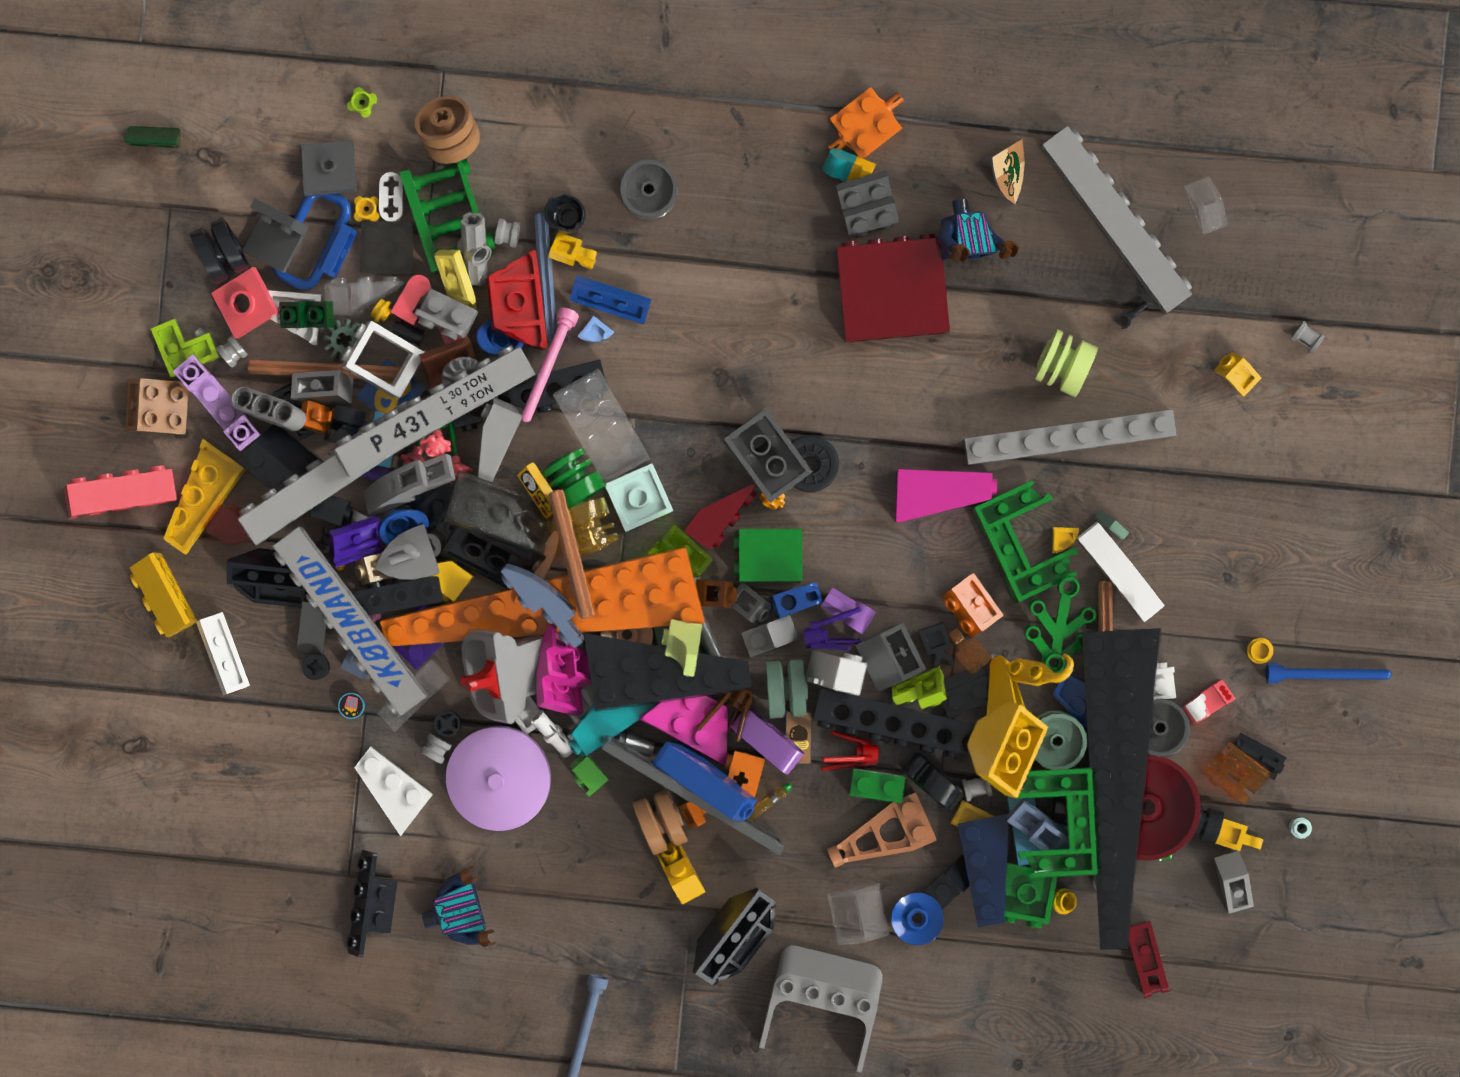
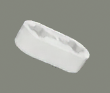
[379,172,404,223]

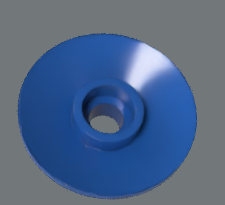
[891,893,944,945]

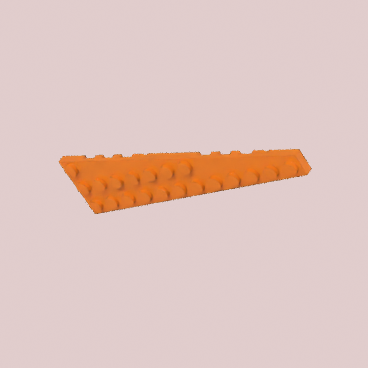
[380,546,705,646]

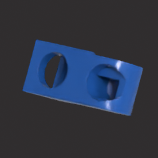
[770,582,823,619]

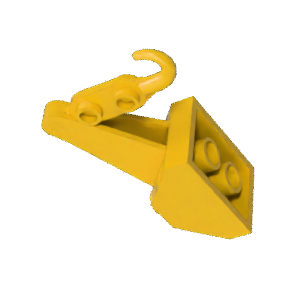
[967,654,1074,798]

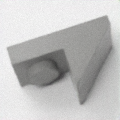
[741,615,799,657]

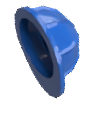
[476,319,524,356]
[379,508,429,545]

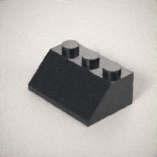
[238,425,322,491]
[440,503,538,589]

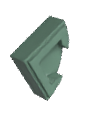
[1095,510,1129,540]

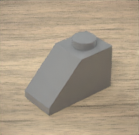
[291,370,353,406]
[1214,851,1254,914]

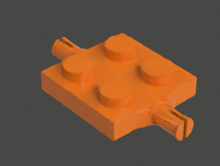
[827,87,904,159]

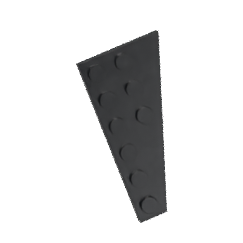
[584,633,752,712]

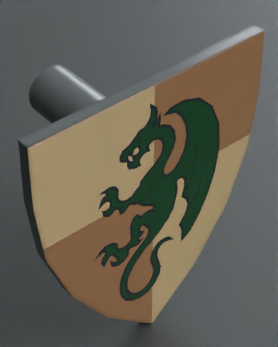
[981,138,1025,204]

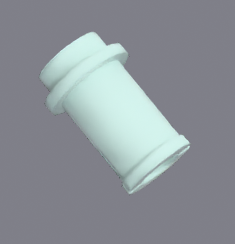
[1289,818,1312,839]

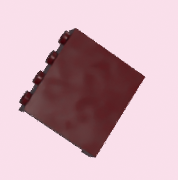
[836,234,950,343]

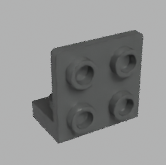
[243,198,309,273]

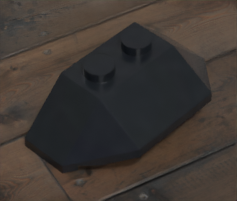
[227,548,308,608]
[693,888,776,986]

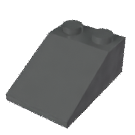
[724,408,812,503]

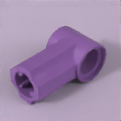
[821,587,877,635]

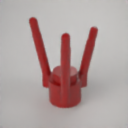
[821,730,878,771]

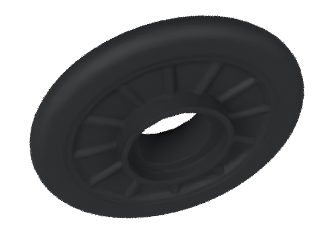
[791,435,839,492]

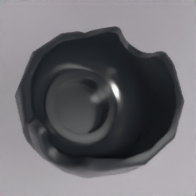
[544,194,586,234]

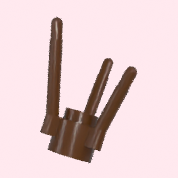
[696,690,753,742]

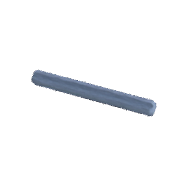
[534,212,557,342]

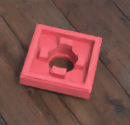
[211,267,280,339]

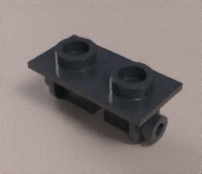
[1228,732,1287,780]

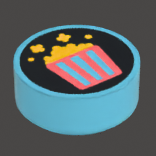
[338,693,365,719]

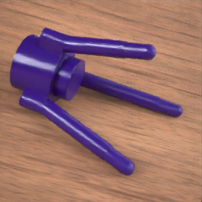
[804,607,862,651]

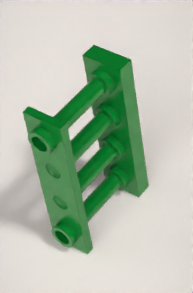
[399,158,495,274]

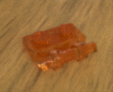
[1202,742,1271,805]

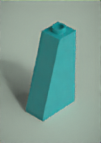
[567,703,657,757]

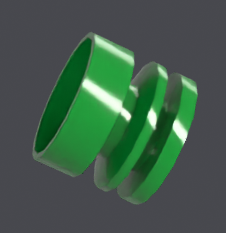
[541,448,607,510]

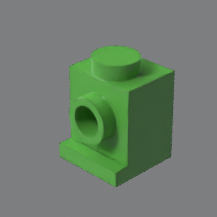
[569,755,610,797]

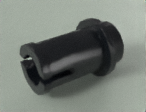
[391,320,425,346]

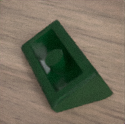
[124,126,181,148]

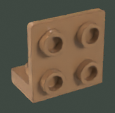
[125,378,188,434]

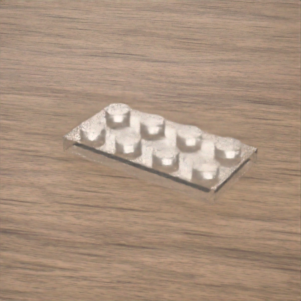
[553,369,650,483]

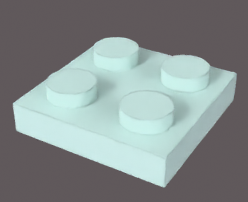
[606,463,673,532]

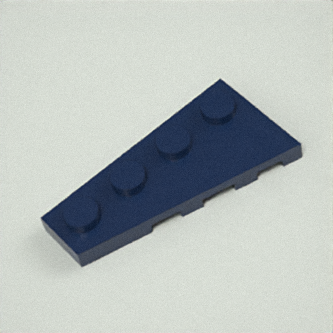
[958,814,1009,928]

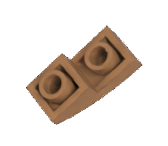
[530,530,560,579]

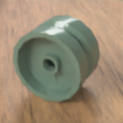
[766,659,808,718]
[1035,709,1087,770]

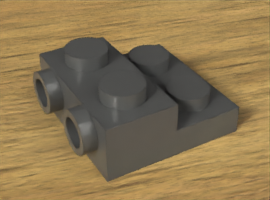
[835,170,899,238]

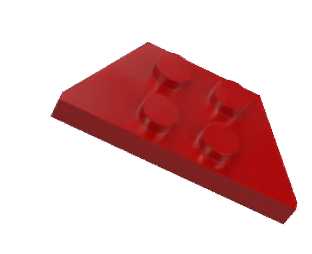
[486,250,548,351]

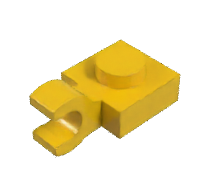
[548,233,597,269]
[1215,819,1263,851]

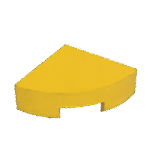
[1052,527,1079,553]

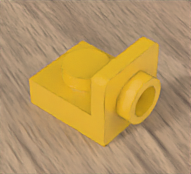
[1215,352,1261,397]

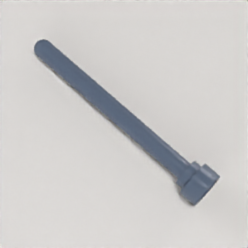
[567,974,609,1077]

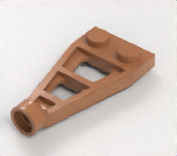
[827,792,937,868]

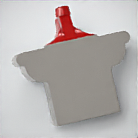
[460,629,543,724]

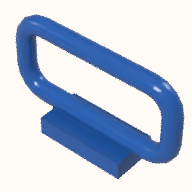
[273,193,358,290]

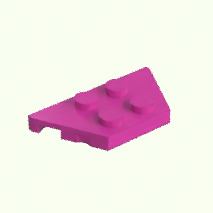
[639,696,728,765]

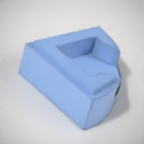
[578,316,614,342]

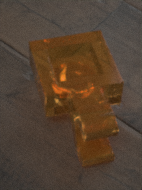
[948,628,992,675]

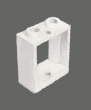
[341,321,425,399]

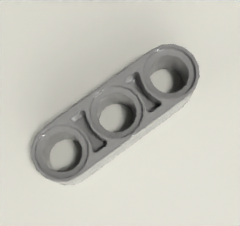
[231,387,306,431]

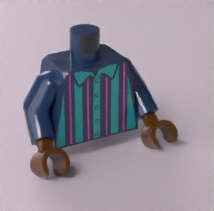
[937,199,1019,262]
[422,866,495,947]

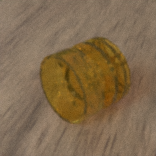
[553,497,619,556]

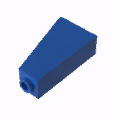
[652,742,757,822]

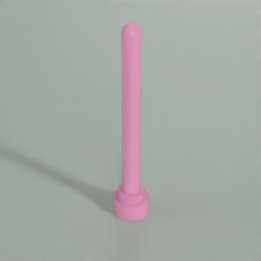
[521,308,579,422]

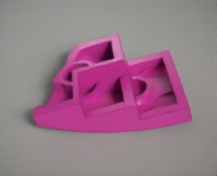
[536,624,591,716]

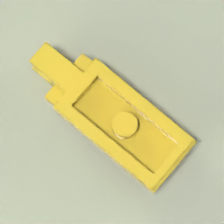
[434,249,477,310]

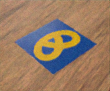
[356,358,426,414]

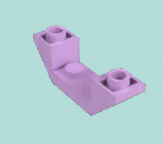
[173,355,260,452]

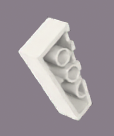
[806,650,867,695]

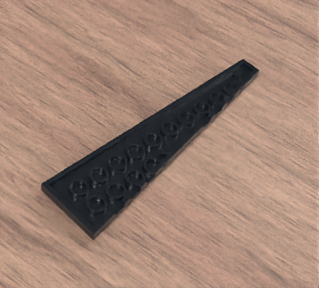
[1082,628,1162,950]

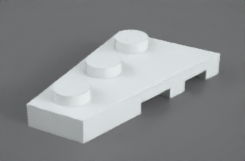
[354,747,433,836]

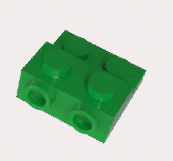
[1005,863,1057,928]

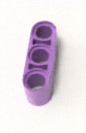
[731,707,805,774]

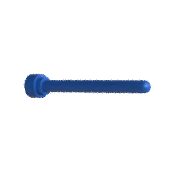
[1265,663,1392,684]

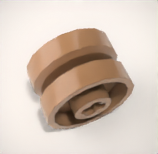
[415,96,481,164]
[633,788,688,855]

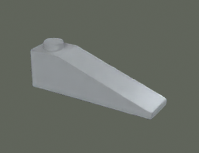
[475,397,522,508]

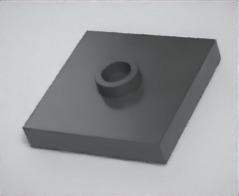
[301,140,357,196]

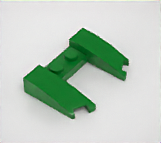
[970,481,1077,604]
[1017,768,1098,878]

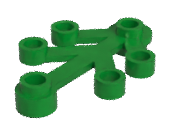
[1024,575,1096,673]

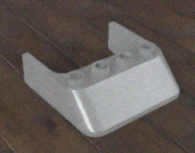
[759,945,883,1073]

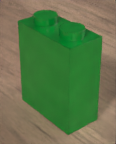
[734,529,802,582]

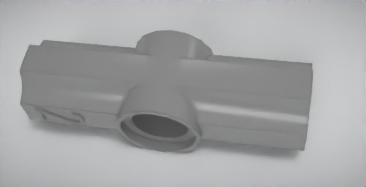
[457,212,492,286]

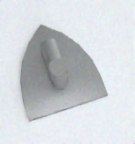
[375,524,440,580]

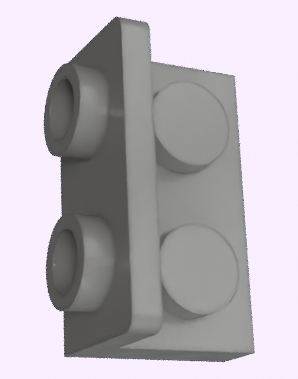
[414,288,478,341]

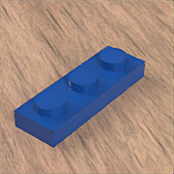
[570,275,652,324]

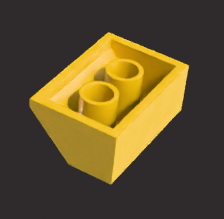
[129,552,197,637]

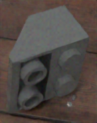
[855,622,926,692]

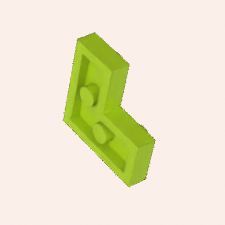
[151,319,220,377]
[891,666,946,709]

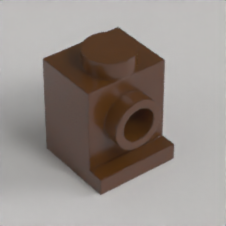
[696,579,737,608]

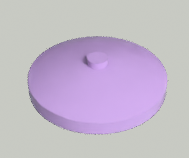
[446,726,551,831]

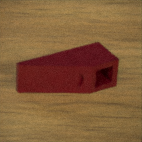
[684,484,756,550]

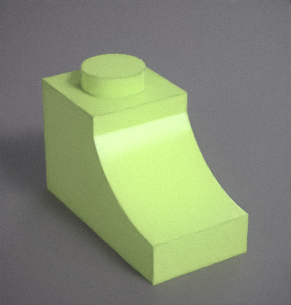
[662,619,702,677]

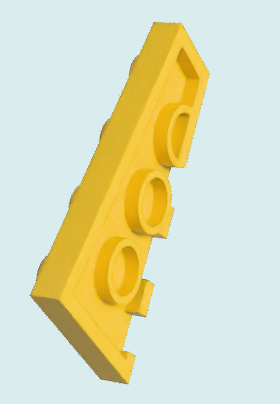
[163,439,246,555]

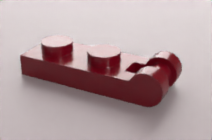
[1129,921,1170,999]

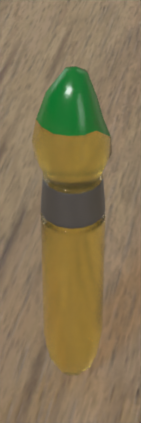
[748,783,792,821]

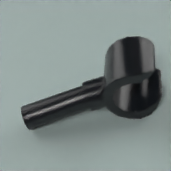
[1115,301,1149,329]

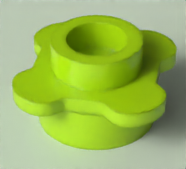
[347,87,378,118]

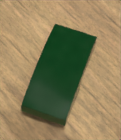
[279,301,334,328]

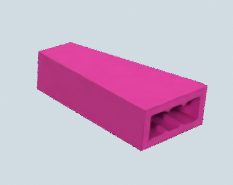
[895,469,997,523]

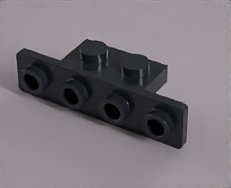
[351,576,443,615]
[347,850,398,957]

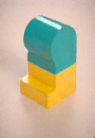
[822,148,876,182]

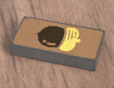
[785,711,812,764]

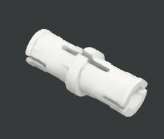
[530,710,573,758]

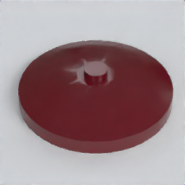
[1137,755,1201,860]

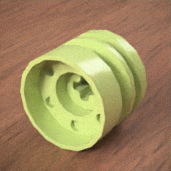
[1035,329,1098,397]

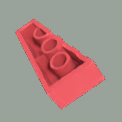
[64,465,177,519]

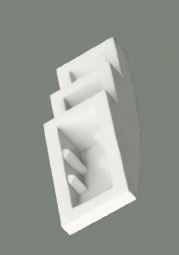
[1077,522,1165,622]

